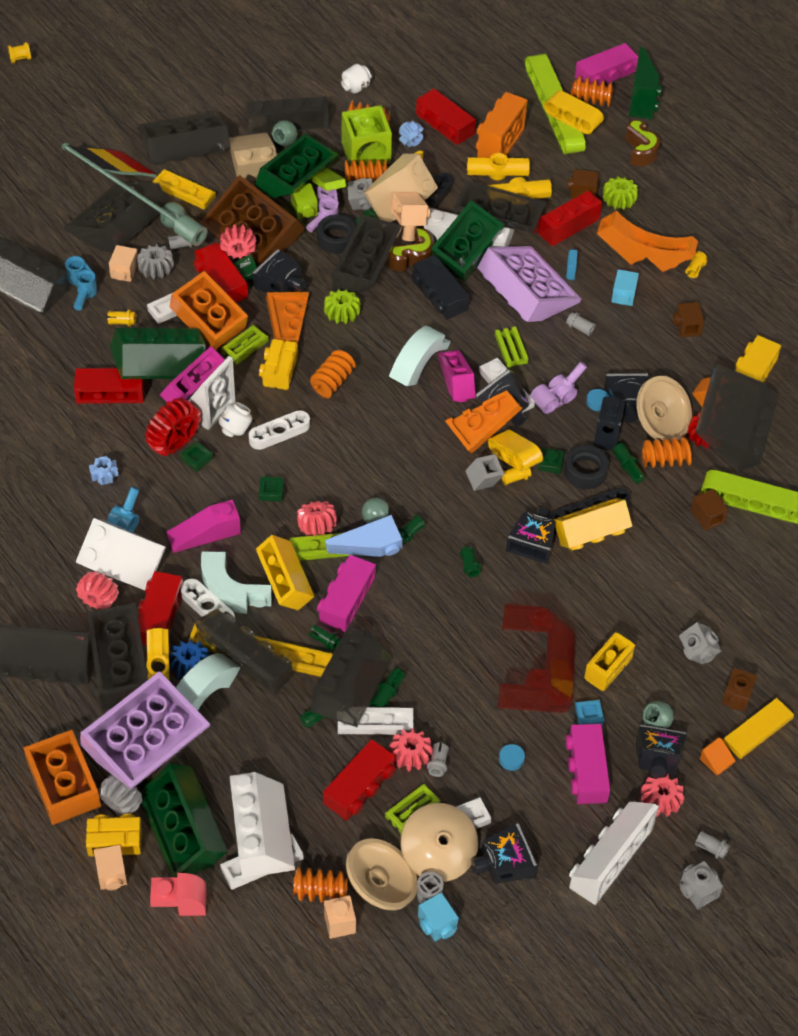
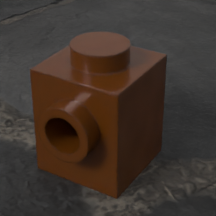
[567,170,598,199]
[673,302,704,337]
[690,489,728,531]
[722,668,757,712]

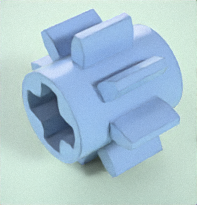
[399,121,423,147]
[89,456,119,485]

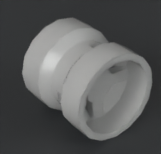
[416,872,444,904]

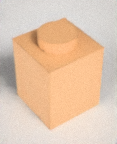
[109,245,138,282]
[94,845,127,890]
[324,896,356,939]

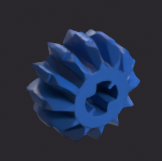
[169,639,209,679]

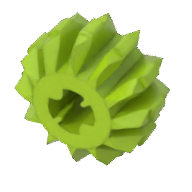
[603,176,638,210]
[324,288,360,325]

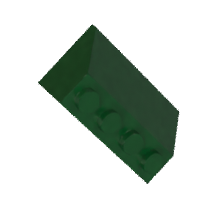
[255,133,338,198]
[109,328,205,379]
[140,764,228,878]

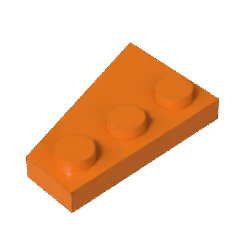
[266,292,309,344]
[445,390,522,453]

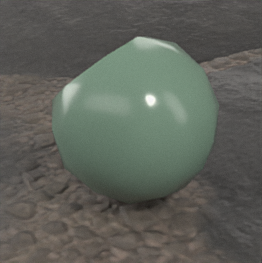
[272,120,297,146]
[160,202,186,229]
[362,497,388,524]
[642,700,674,729]

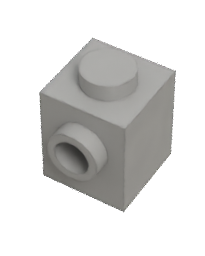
[466,454,504,491]

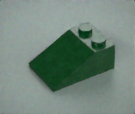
[629,47,662,120]
[431,200,504,281]

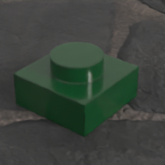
[233,254,258,282]
[180,441,213,472]
[538,447,564,474]
[259,477,284,502]

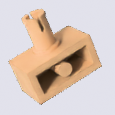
[391,192,430,241]

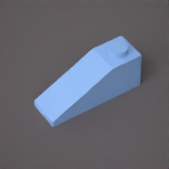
[325,515,402,557]

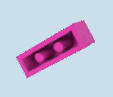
[575,43,638,85]
[317,555,376,632]
[565,724,610,804]

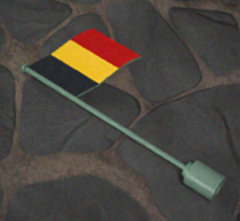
[62,143,207,246]

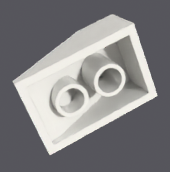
[188,356,235,430]
[76,518,166,590]

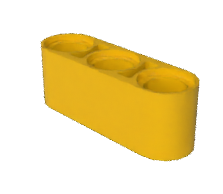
[544,90,603,134]
[488,429,543,472]

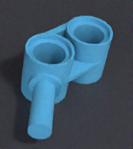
[65,256,97,311]
[108,486,140,532]

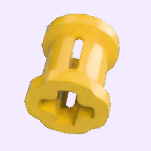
[8,42,31,63]

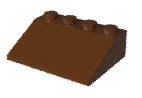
[200,175,305,267]

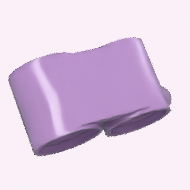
[306,186,338,232]
[530,361,587,414]

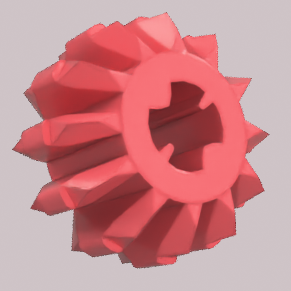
[220,224,256,260]
[297,500,337,536]
[76,571,119,611]
[389,728,433,772]
[641,773,684,817]

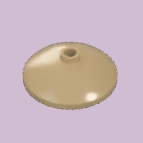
[637,376,692,442]
[400,803,478,882]
[346,838,417,910]

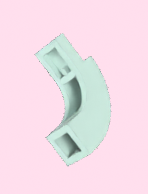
[389,326,451,386]
[201,552,272,614]
[176,654,241,711]

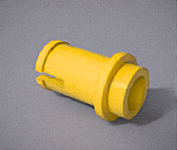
[685,251,707,278]
[108,309,136,327]
[502,468,531,485]

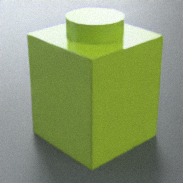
[291,183,318,219]

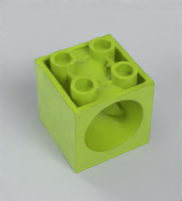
[342,106,392,166]

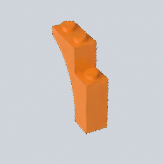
[597,211,698,272]

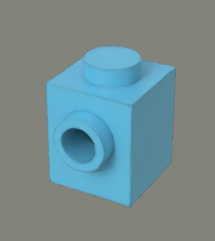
[611,269,639,306]
[418,893,458,941]

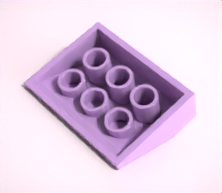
[477,246,582,322]
[80,671,210,789]

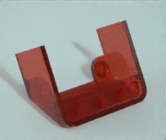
[498,604,575,713]

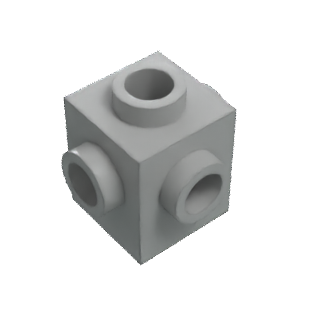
[347,178,373,210]
[679,622,721,664]
[679,861,723,909]

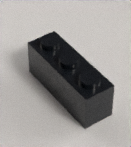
[412,255,469,320]

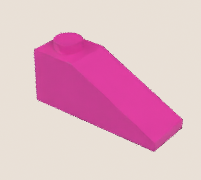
[160,346,225,402]
[438,350,475,402]
[166,500,241,553]

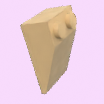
[227,133,277,182]
[364,154,438,226]

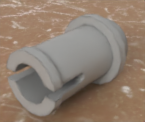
[168,235,192,250]
[566,312,595,336]
[427,743,449,777]
[695,831,730,859]

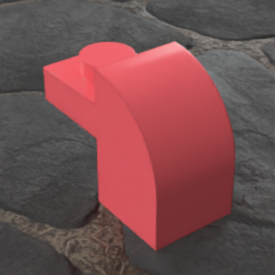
[150,873,207,916]

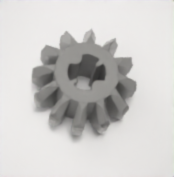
[137,244,174,280]
[98,774,143,815]

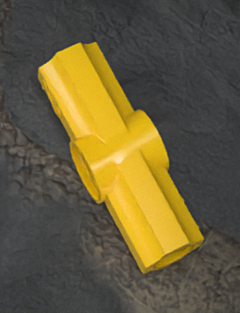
[467,153,529,181]
[487,177,552,205]
[147,628,170,682]

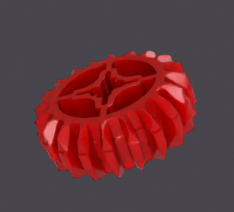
[145,397,201,456]

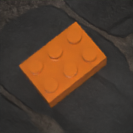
[476,92,527,158]
[169,271,248,350]
[23,730,101,825]

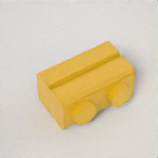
[259,339,298,390]
[584,632,635,691]
[86,814,142,856]

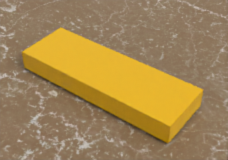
[153,169,216,210]
[723,698,794,759]

